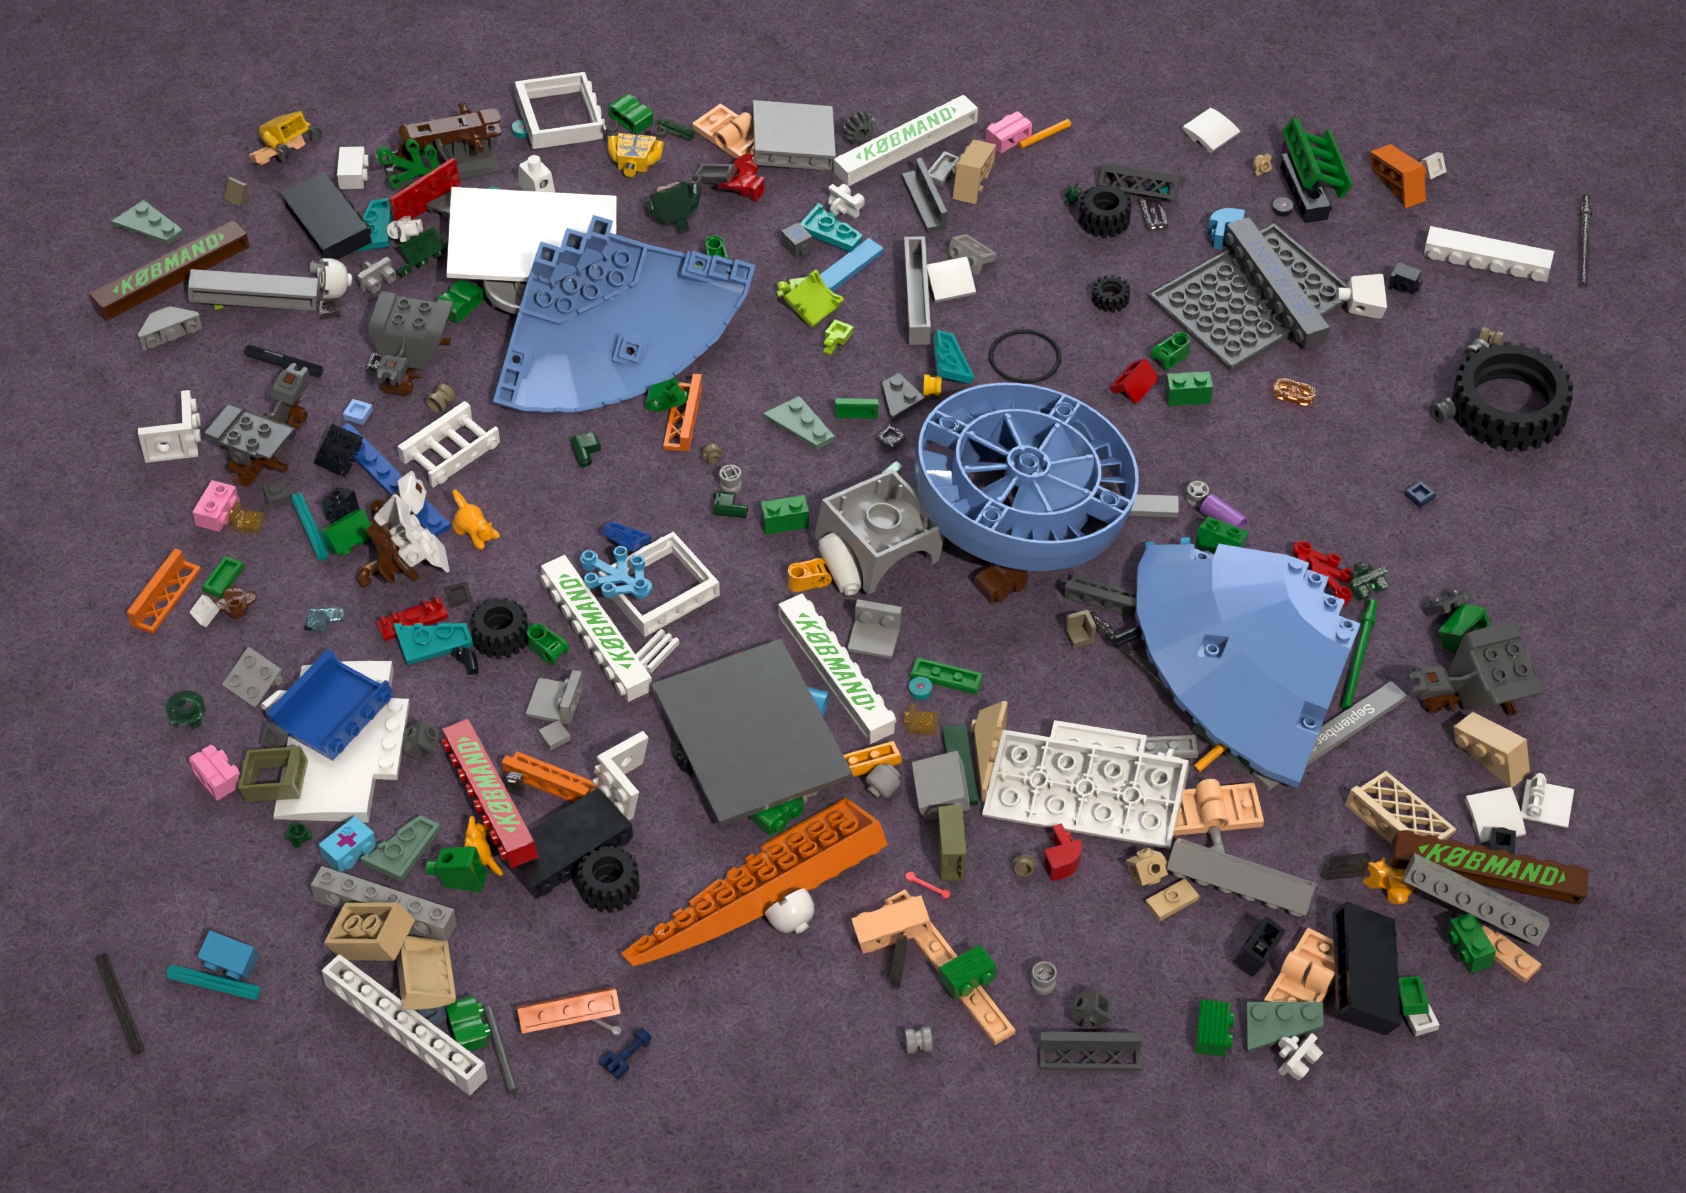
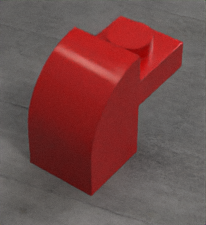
[1043,823,1082,881]

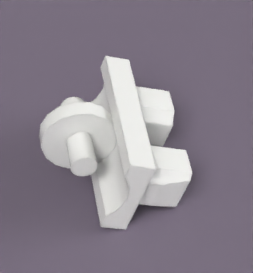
[828,184,864,218]
[387,216,423,242]
[1277,1033,1323,1081]

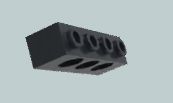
[1280,153,1332,223]

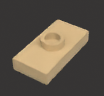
[1145,879,1199,921]

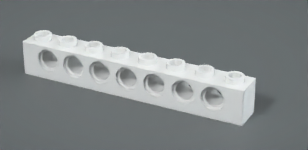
[322,954,487,1096]

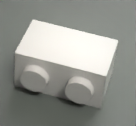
[337,147,369,189]

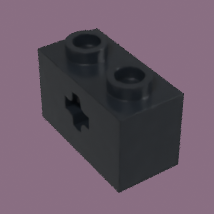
[1233,916,1286,977]

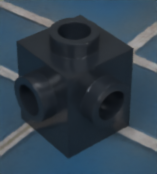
[321,487,360,521]

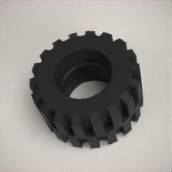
[1079,184,1132,238]
[470,598,528,659]
[577,846,640,913]

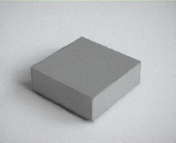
[539,720,571,750]

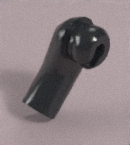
[453,646,479,675]

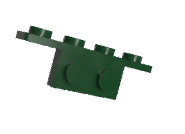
[395,226,449,278]

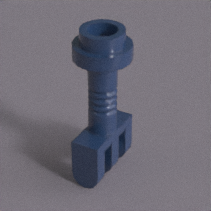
[599,1028,652,1080]

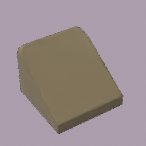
[224,177,249,206]

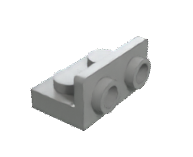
[946,234,997,275]

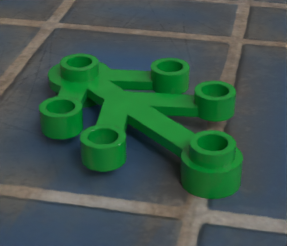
[375,139,439,189]

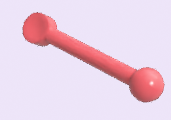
[906,872,950,899]

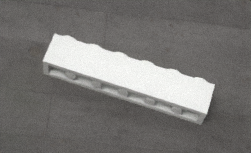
[1423,226,1554,282]

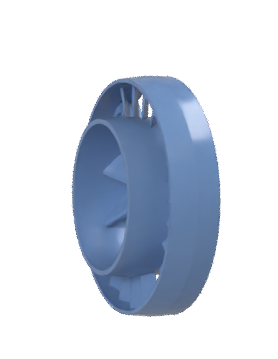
[914,383,1139,571]

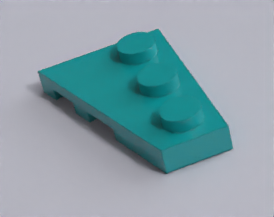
[354,197,392,252]
[800,203,862,252]
[933,330,975,384]
[394,623,473,666]

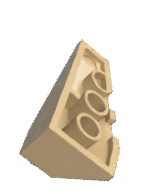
[970,701,1008,803]

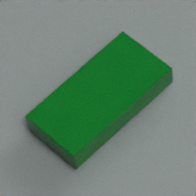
[835,398,879,419]
[201,556,245,598]
[1398,976,1429,1016]

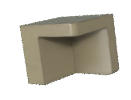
[1065,610,1096,648]

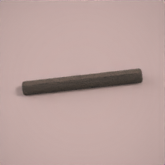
[95,953,145,1056]

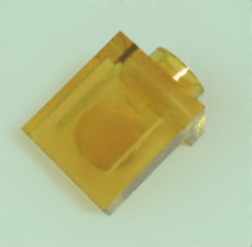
[229,502,265,533]
[904,703,938,735]

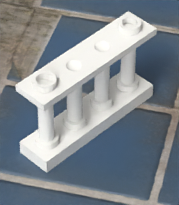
[397,401,500,488]

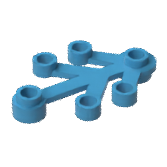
[580,546,652,599]

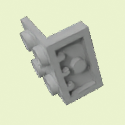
[848,599,902,659]
[526,670,583,725]

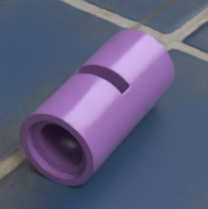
[1200,494,1248,530]

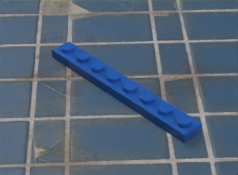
[341,422,451,537]

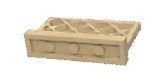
[1345,771,1456,844]

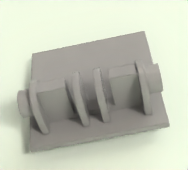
[222,647,283,707]

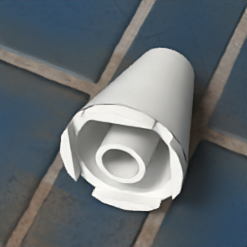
[818,532,862,596]

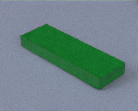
[910,657,983,695]

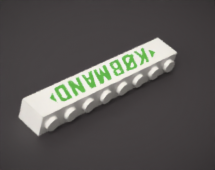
[834,95,978,186]
[540,555,653,702]
[778,594,896,744]

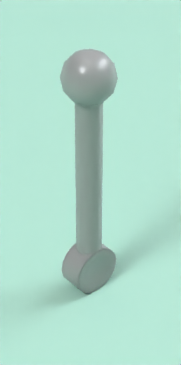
[591,1018,621,1036]

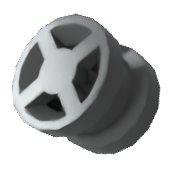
[1429,397,1457,424]

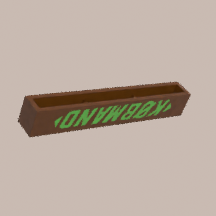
[90,220,249,321]
[1389,830,1589,905]

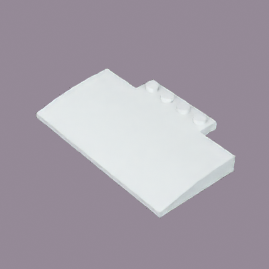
[273,661,410,823]
[982,720,1189,849]

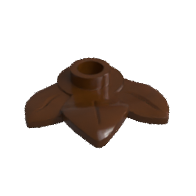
[212,586,257,619]

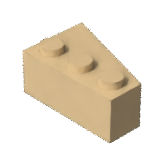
[953,139,996,204]
[1454,712,1530,788]

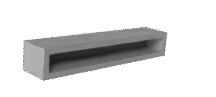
[904,236,931,345]
[188,269,318,310]
[1167,838,1318,916]

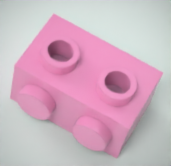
[192,480,240,532]

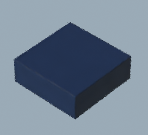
[1404,481,1436,508]

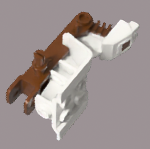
[366,471,450,584]

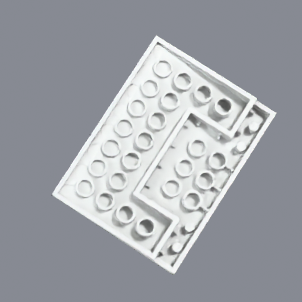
[447,187,616,282]

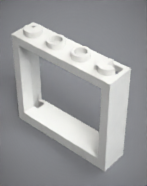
[515,72,606,149]
[598,532,720,637]

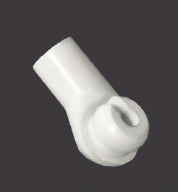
[261,690,287,712]

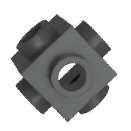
[404,720,439,762]
[1072,988,1112,1029]

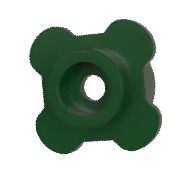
[1064,183,1082,205]
[284,822,313,848]

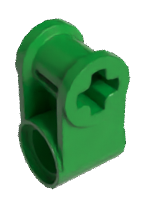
[705,235,729,259]
[1150,332,1190,370]
[646,378,689,412]
[527,623,570,666]

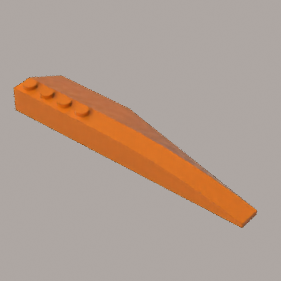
[621,797,888,967]

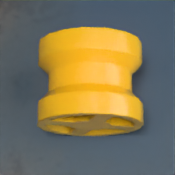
[923,374,942,397]

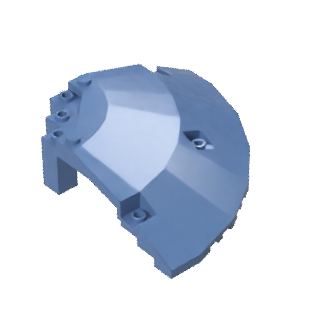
[493,215,756,413]
[1135,544,1360,788]

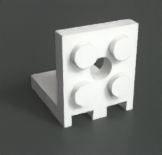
[138,390,201,463]
[592,731,649,820]

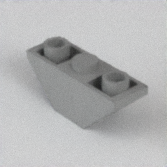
[138,306,202,351]

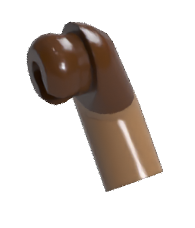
[356,560,379,588]

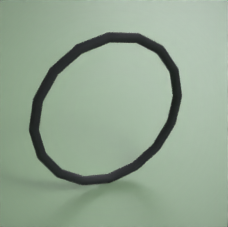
[989,329,1061,383]

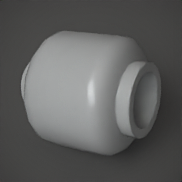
[866,763,901,799]

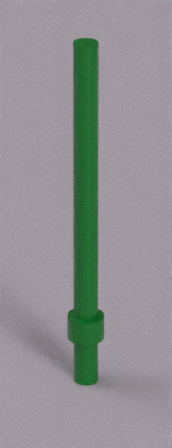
[1341,599,1378,710]

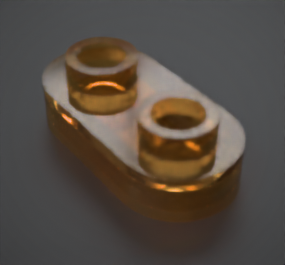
[1273,378,1316,405]

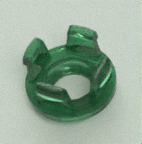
[166,690,206,730]

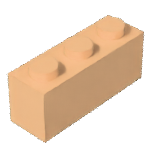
[852,895,933,954]

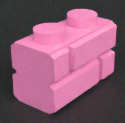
[985,111,1032,154]
[189,745,241,801]

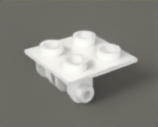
[1521,773,1574,828]

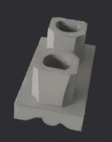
[357,257,396,294]

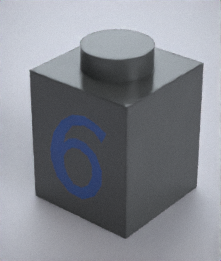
[781,222,813,258]

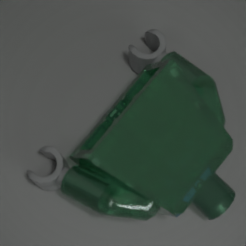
[642,176,703,234]

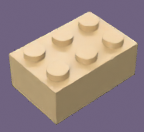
[324,903,415,961]

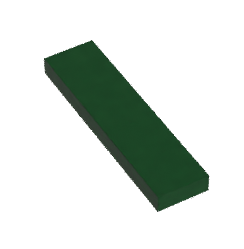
[942,725,978,806]

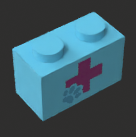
[318,816,376,872]

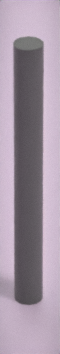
[483,1006,518,1094]

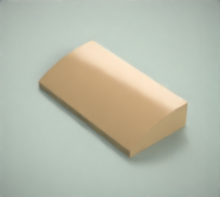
[396,936,456,1010]

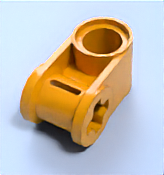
[787,558,832,592]

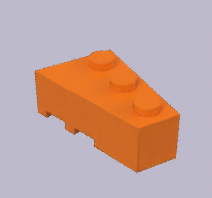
[1370,144,1426,208]

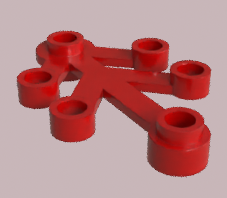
[1292,541,1354,607]

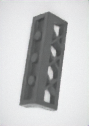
[902,157,947,233]
[1098,163,1185,201]
[1065,574,1136,618]
[1039,1032,1142,1071]

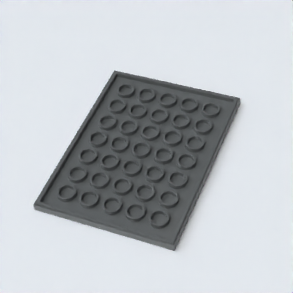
[1148,223,1347,372]
[652,639,853,826]

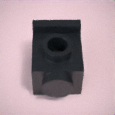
[1388,262,1423,295]
[1488,827,1516,855]

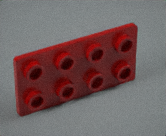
[389,158,461,221]

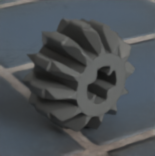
[842,110,877,145]

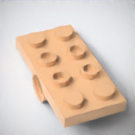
[692,104,754,161]
[1174,779,1264,836]
[1264,928,1335,1002]

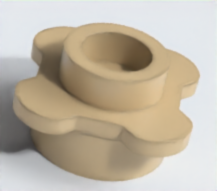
[1252,154,1272,176]

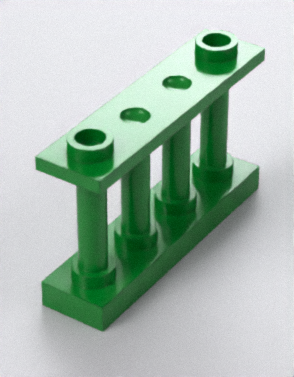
[1281,117,1353,199]

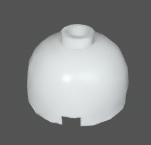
[317,258,352,300]
[765,888,814,934]

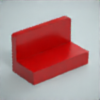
[1109,358,1159,404]

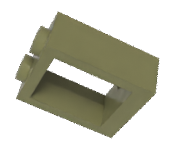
[237,746,308,802]
[937,805,966,881]

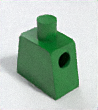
[426,847,487,893]

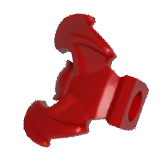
[717,153,765,202]

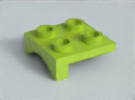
[783,269,844,328]

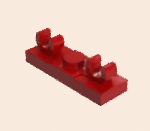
[376,597,448,641]

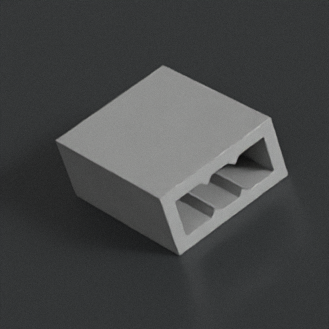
[912,751,971,820]

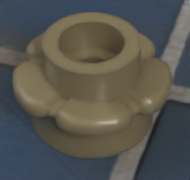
[702,444,723,464]
[1013,855,1037,877]

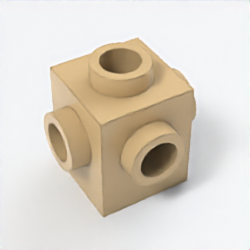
[1126,848,1168,886]

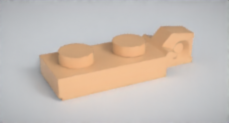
[249,134,305,165]
[1482,926,1541,983]

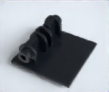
[313,424,363,477]

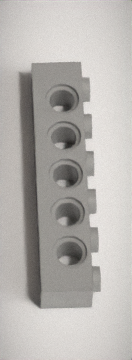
[1403,853,1550,946]
[311,866,457,941]

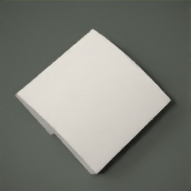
[1182,108,1240,153]
[927,257,976,302]
[1465,787,1526,844]

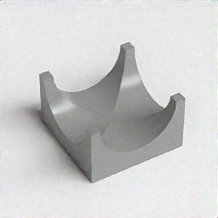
[814,469,945,594]

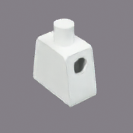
[518,155,555,193]
[1336,274,1387,318]

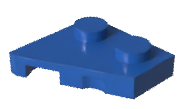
[602,521,652,552]

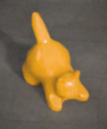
[452,490,500,549]
[464,816,503,876]
[1363,857,1415,905]

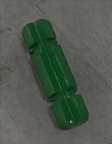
[658,118,695,141]

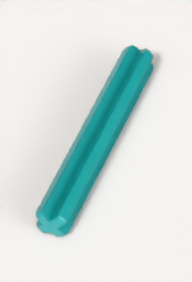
[291,492,329,561]
[166,964,261,1000]

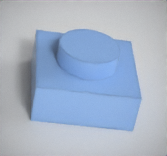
[343,399,373,425]

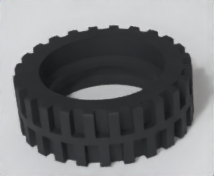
[1451,342,1573,452]

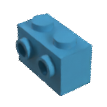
[197,930,260,981]

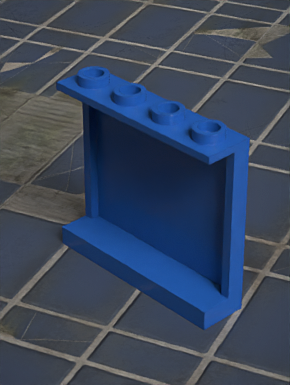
[266,649,394,761]

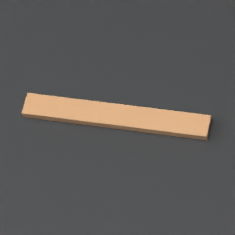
[885,890,1015,1045]

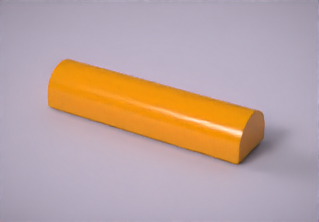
[843,741,902,777]

